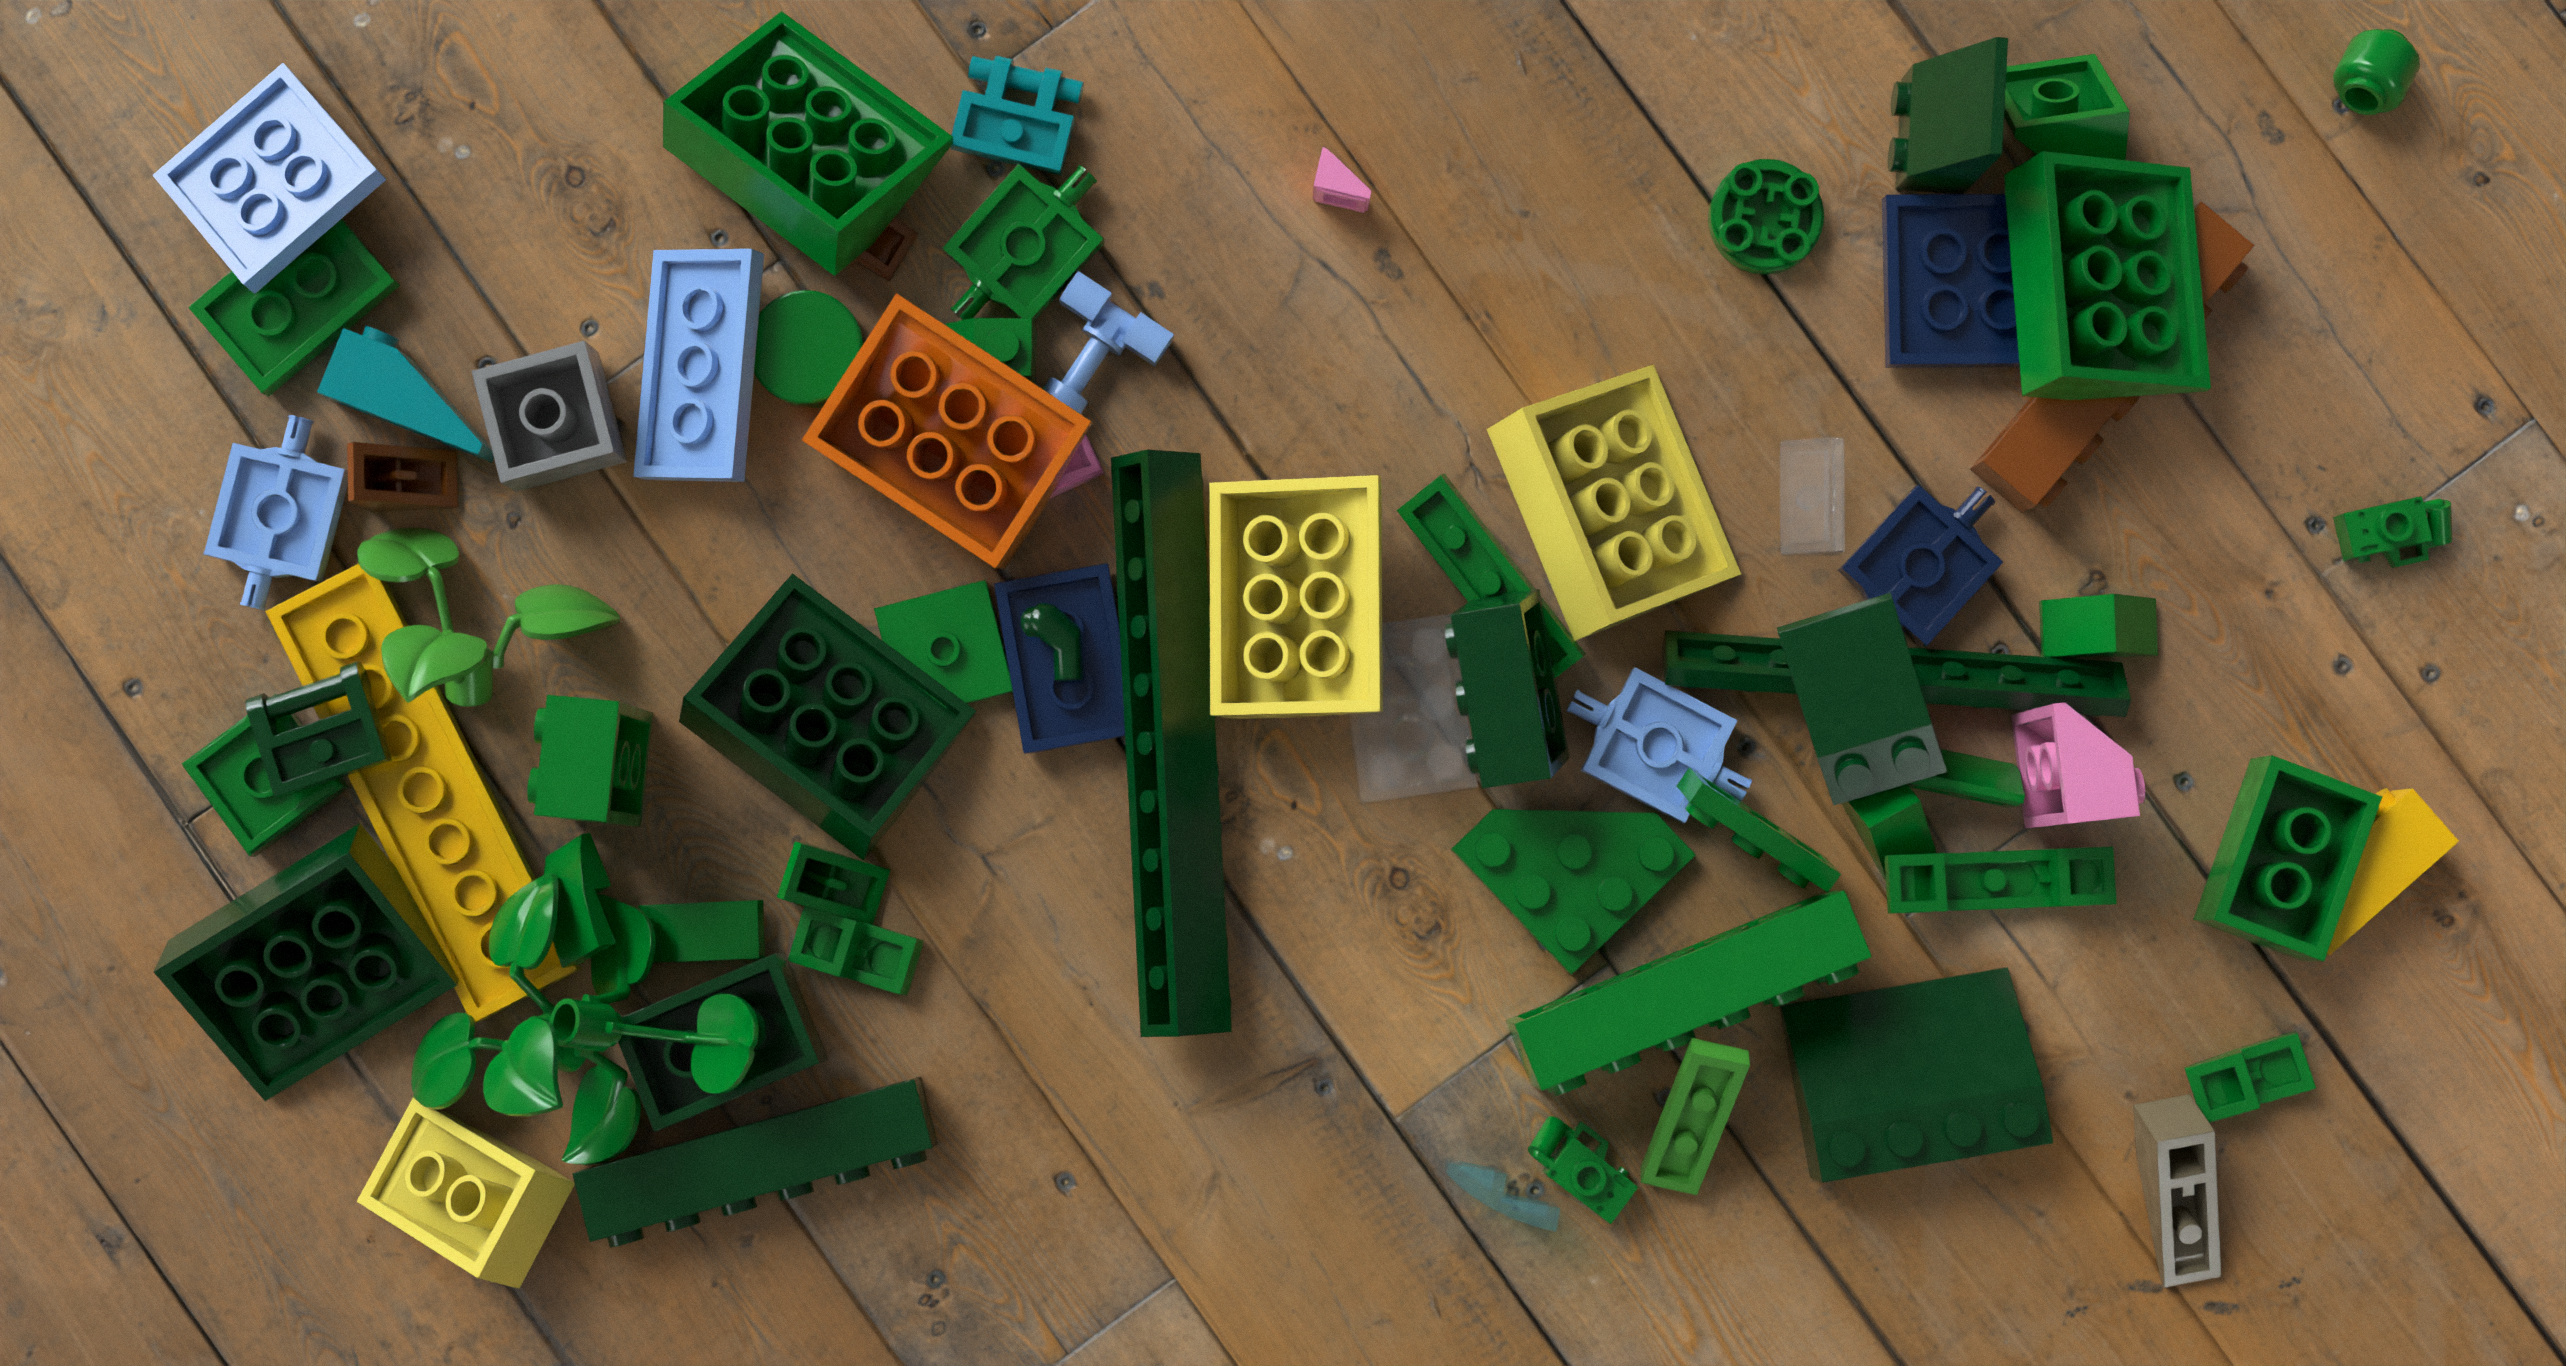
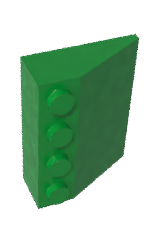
[663,11,954,276]
[2004,151,2211,400]

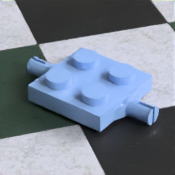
[204,415,348,611]
[1566,667,1752,824]

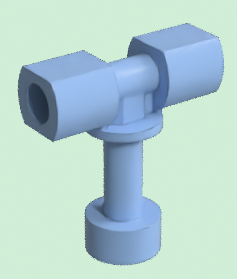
[1043,271,1174,414]

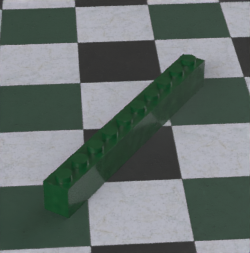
[1111,449,1232,1037]

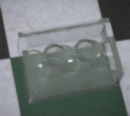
[1347,614,1478,805]

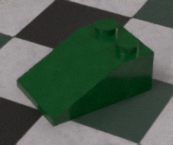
[1888,37,2008,194]
[1777,593,1947,806]

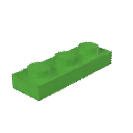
[1640,1038,1750,1195]

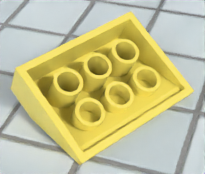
[1486,364,1741,641]
[1209,475,1383,719]

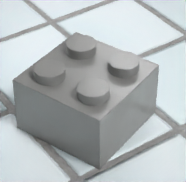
[471,341,627,492]

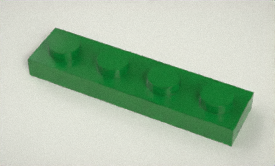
[1396,473,1586,678]

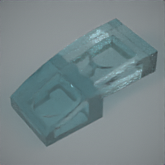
[1444,1158,1560,1232]

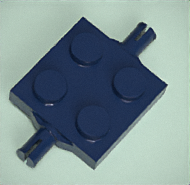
[1838,484,2003,648]

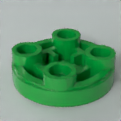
[1708,159,1824,275]
[754,290,865,408]

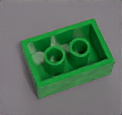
[527,695,653,827]
[2193,755,2382,962]

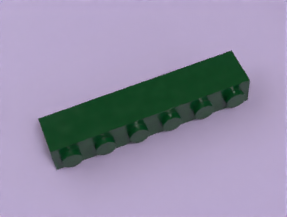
[572,1076,938,1248]

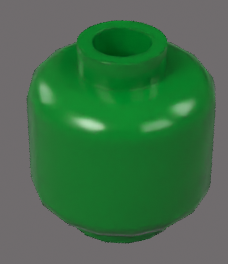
[2333,29,2420,115]

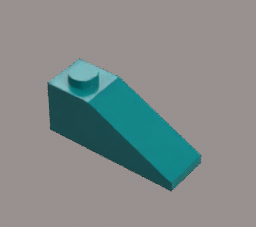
[317,326,494,463]

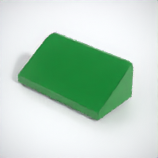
[1907,749,2025,808]

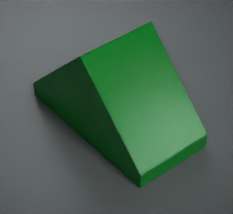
[2039,594,2158,658]
[1841,784,1937,880]
[777,841,890,925]

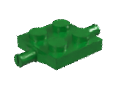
[942,164,1105,322]

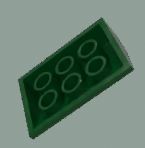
[679,573,976,860]
[154,823,459,1101]
[1779,967,2053,1183]

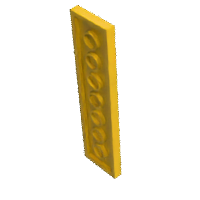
[265,564,581,1023]

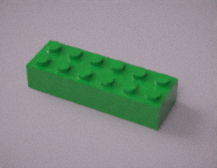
[1505,890,1872,1096]

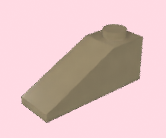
[2133,1094,2221,1288]

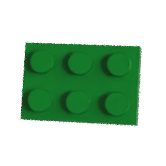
[188,219,400,397]

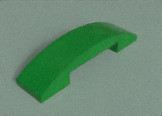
[1885,846,2117,914]

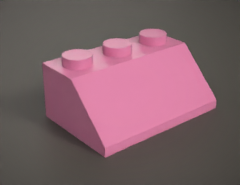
[2011,703,2145,829]

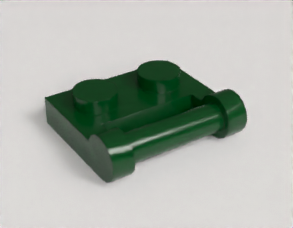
[245,661,392,798]

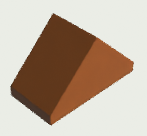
[347,442,458,512]

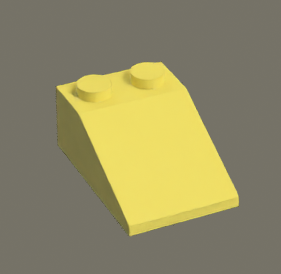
[357,1097,575,1289]

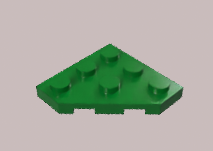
[1450,809,1696,975]

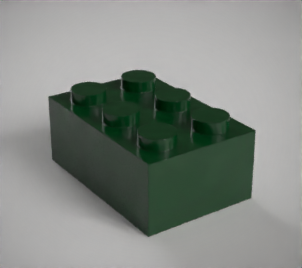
[1445,589,1570,789]
[618,953,829,1132]

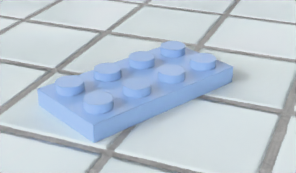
[633,249,764,482]

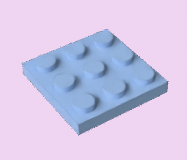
[153,63,386,294]

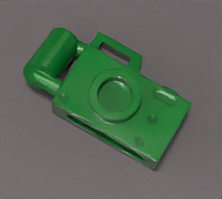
[2333,496,2453,568]
[1528,1116,1639,1224]

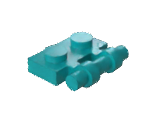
[950,55,1084,176]

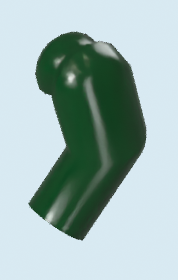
[1020,603,1083,681]

